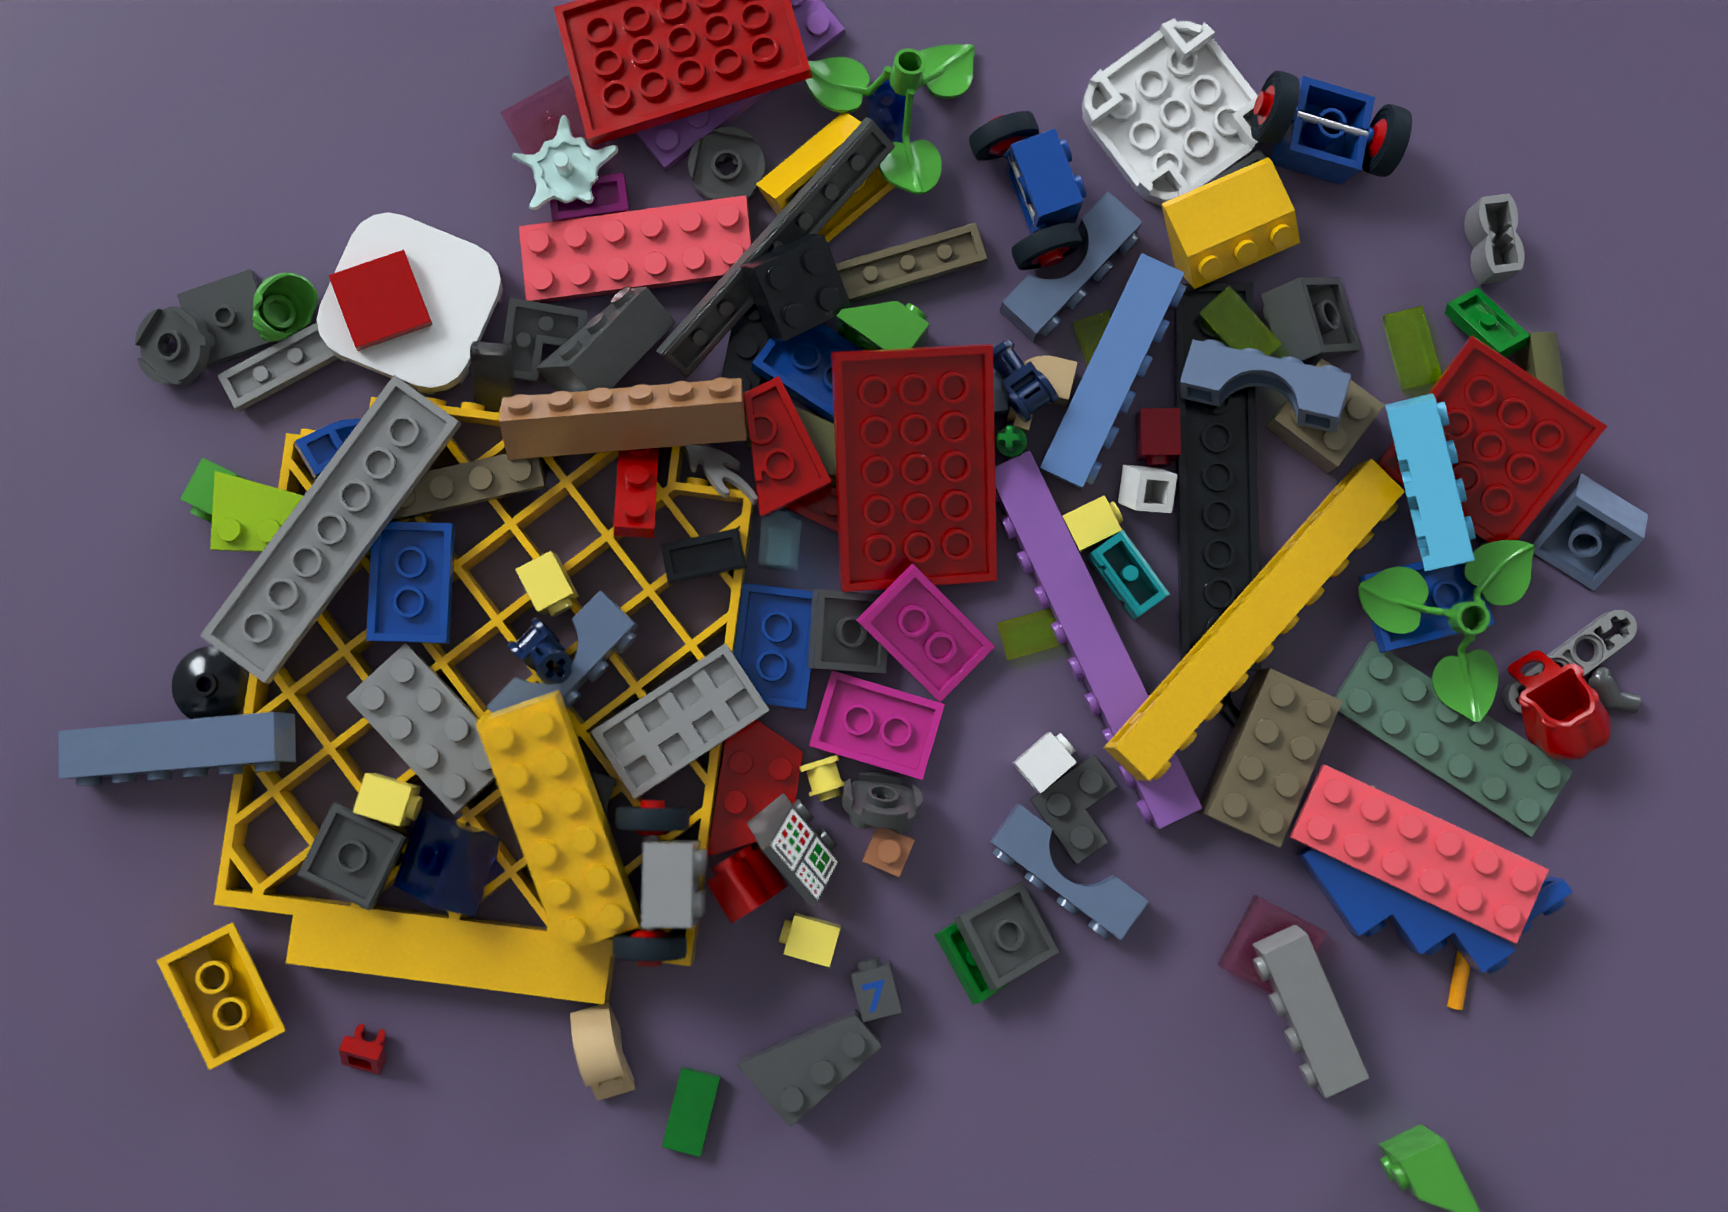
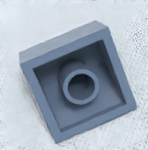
[1530,473,1648,591]

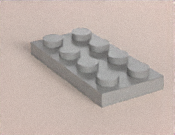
[346,643,496,815]
[591,643,770,799]

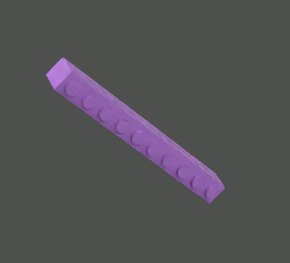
[995,451,1202,829]

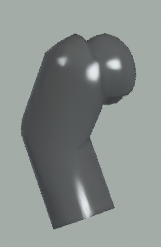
[1588,666,1641,713]

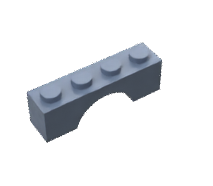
[1000,191,1143,342]
[1180,340,1351,433]
[486,590,640,713]
[990,804,1149,940]

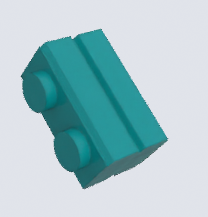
[1086,530,1170,620]

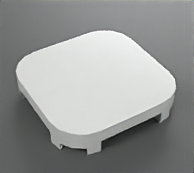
[1082,18,1260,206]
[316,212,503,395]

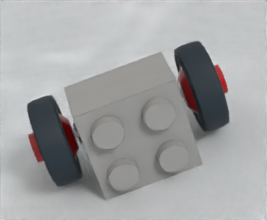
[612,800,707,967]

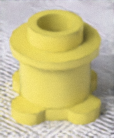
[799,755,846,802]

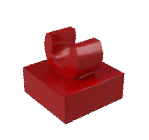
[339,1024,386,1075]

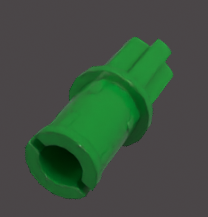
[996,425,1027,458]

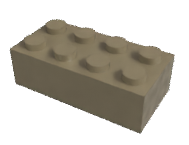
[1196,668,1342,848]

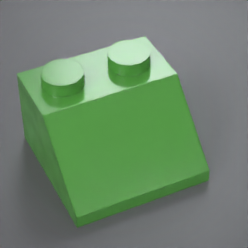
[837,301,929,350]
[1378,1124,1480,1212]

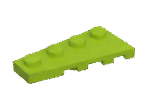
[210,471,371,556]

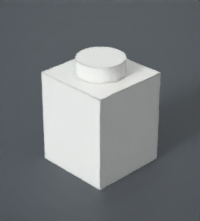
[1118,465,1178,513]
[1012,732,1077,793]

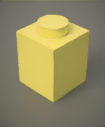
[1062,495,1123,553]
[515,551,579,617]
[353,773,423,826]
[779,912,841,967]

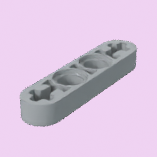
[1502,610,1637,714]

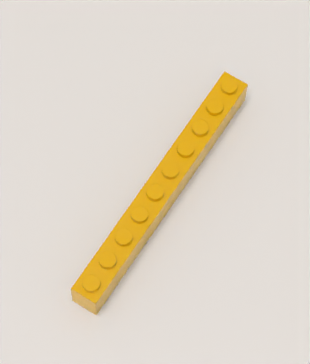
[1103,459,1405,781]

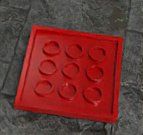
[1376,335,1607,543]

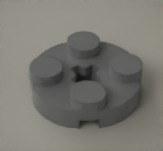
[688,127,766,202]
[135,307,215,386]
[842,771,923,832]

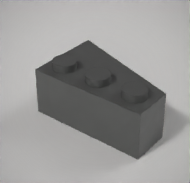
[536,287,676,392]
[737,1009,882,1127]

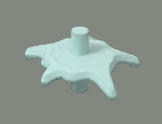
[512,115,618,211]

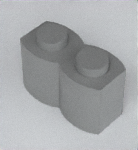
[1464,193,1525,285]

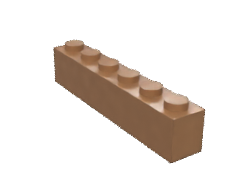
[499,378,747,460]

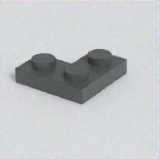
[498,297,588,381]
[1029,754,1118,865]

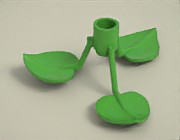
[804,44,975,195]
[1358,540,1535,722]

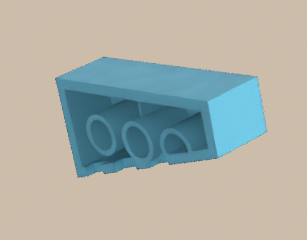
[1385,393,1476,571]

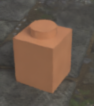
[862,827,915,877]

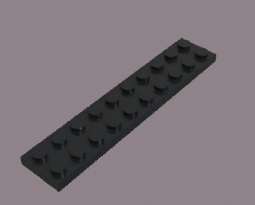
[1174,283,1261,671]

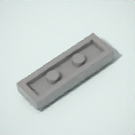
[217,322,339,412]

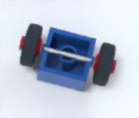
[1251,71,1412,184]
[969,111,1086,270]

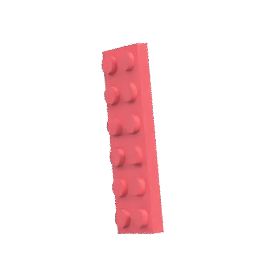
[519,195,753,303]
[1289,764,1549,944]

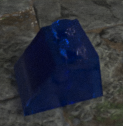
[393,809,501,917]

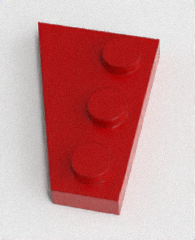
[744,376,832,518]

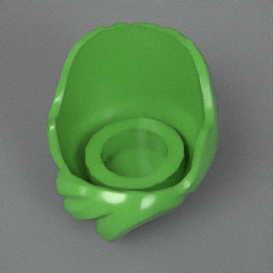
[252,273,318,341]

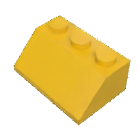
[756,113,895,243]
[1161,157,1300,289]
[156,922,287,1070]

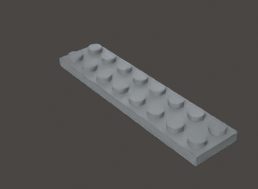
[200,375,462,684]

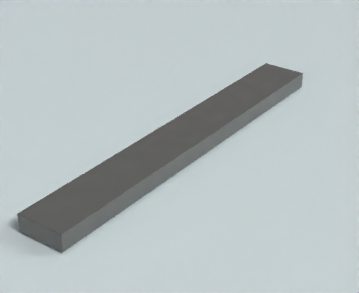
[656,117,896,378]

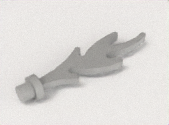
[682,444,758,505]

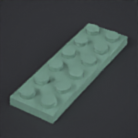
[1334,641,1573,837]

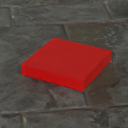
[328,249,433,351]

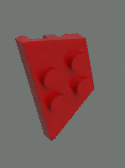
[707,720,803,856]

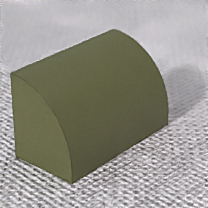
[1516,332,1566,397]

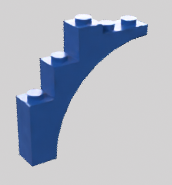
[1296,846,1573,974]

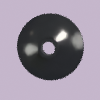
[172,646,249,719]

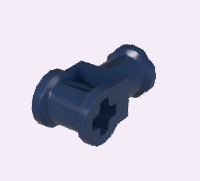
[993,339,1059,423]
[507,616,572,685]

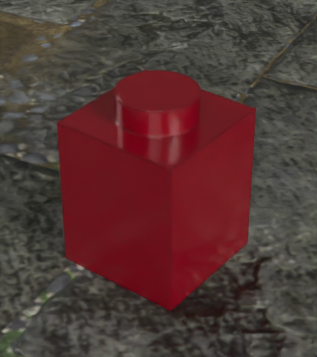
[1135,408,1181,467]

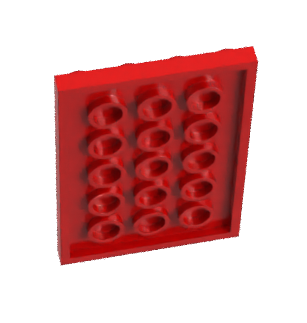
[554,0,813,146]
[831,344,997,592]

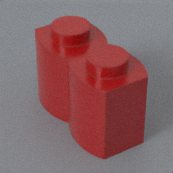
[706,845,788,924]

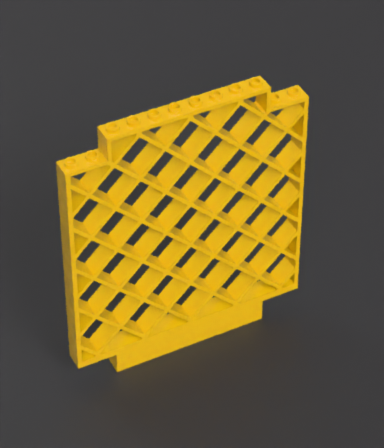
[214,397,755,1005]

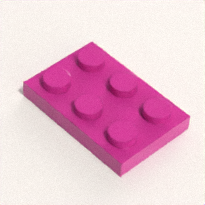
[857,564,995,702]
[809,670,945,780]

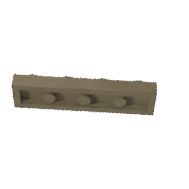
[836,222,987,303]
[391,454,547,522]

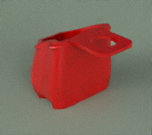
[1507,650,1611,760]

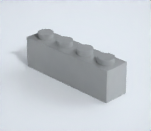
[1252,924,1369,1098]

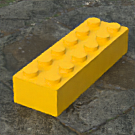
[476,689,642,954]

